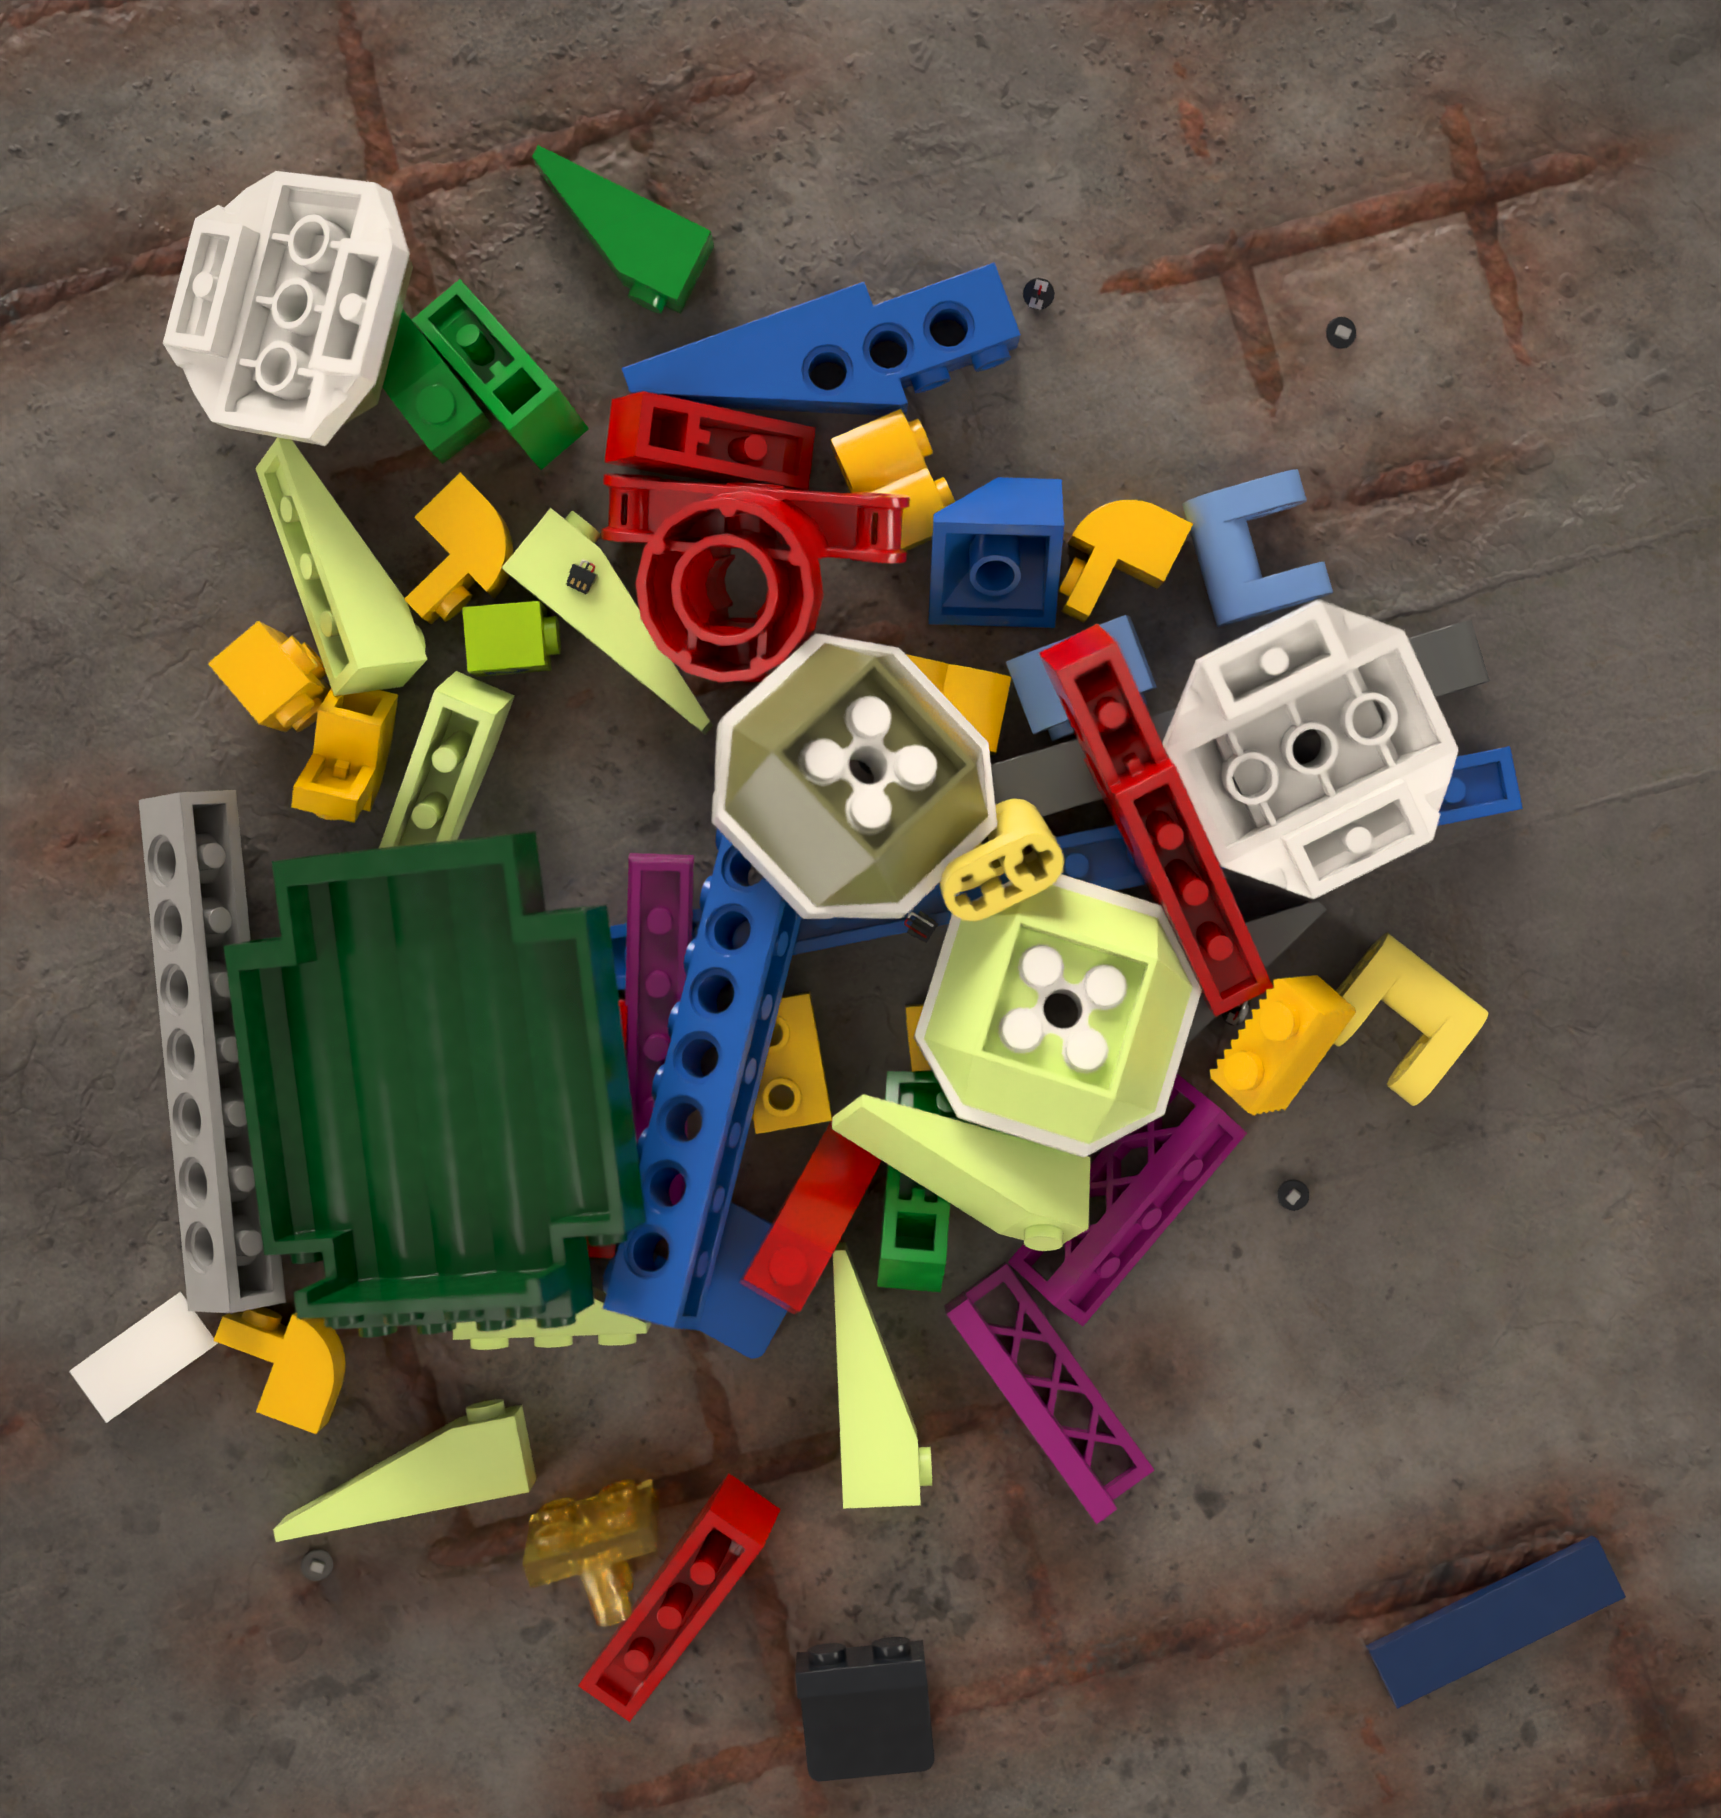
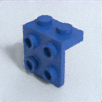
[654,1201,787,1359]

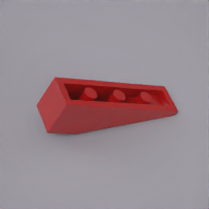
[578,1473,781,1722]

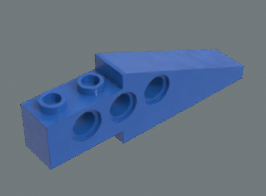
[621,262,1021,416]

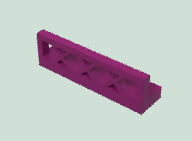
[1008,1074,1247,1326]
[944,1262,1155,1524]

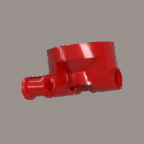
[601,473,910,683]

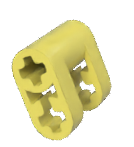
[939,799,1064,921]
[1333,932,1489,1106]

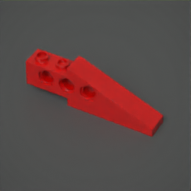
[1038,624,1274,1017]

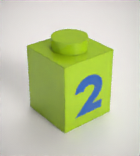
[462,601,561,677]

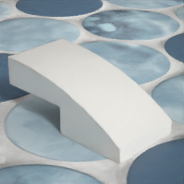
[69,1292,218,1423]

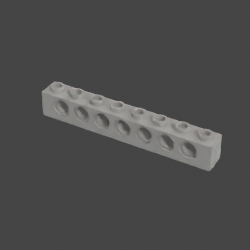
[139,790,286,1313]

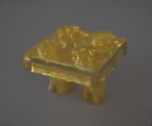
[522,1479,659,1626]

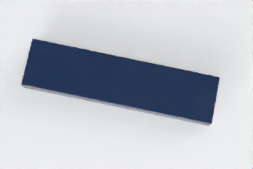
[1366,1535,1626,1709]

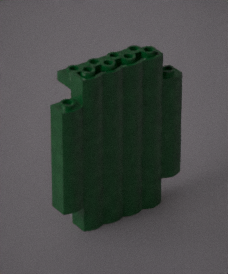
[224,831,646,1338]

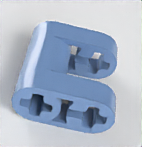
[1182,469,1333,627]

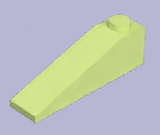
[255,437,427,696]
[502,508,713,735]
[379,671,514,848]
[832,1094,1090,1251]
[833,1242,932,1509]
[273,1399,537,1542]

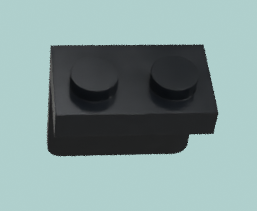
[795,1637,935,1781]

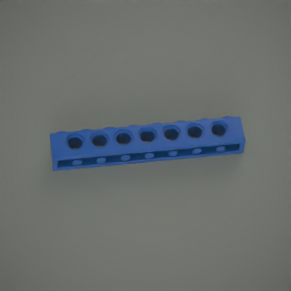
[603,828,802,1330]

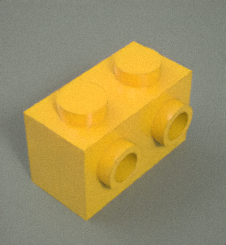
[208,621,331,733]
[751,992,832,1134]

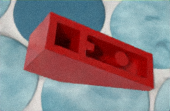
[604,391,816,491]
[739,1117,882,1314]

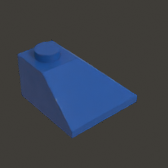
[928,477,1064,628]

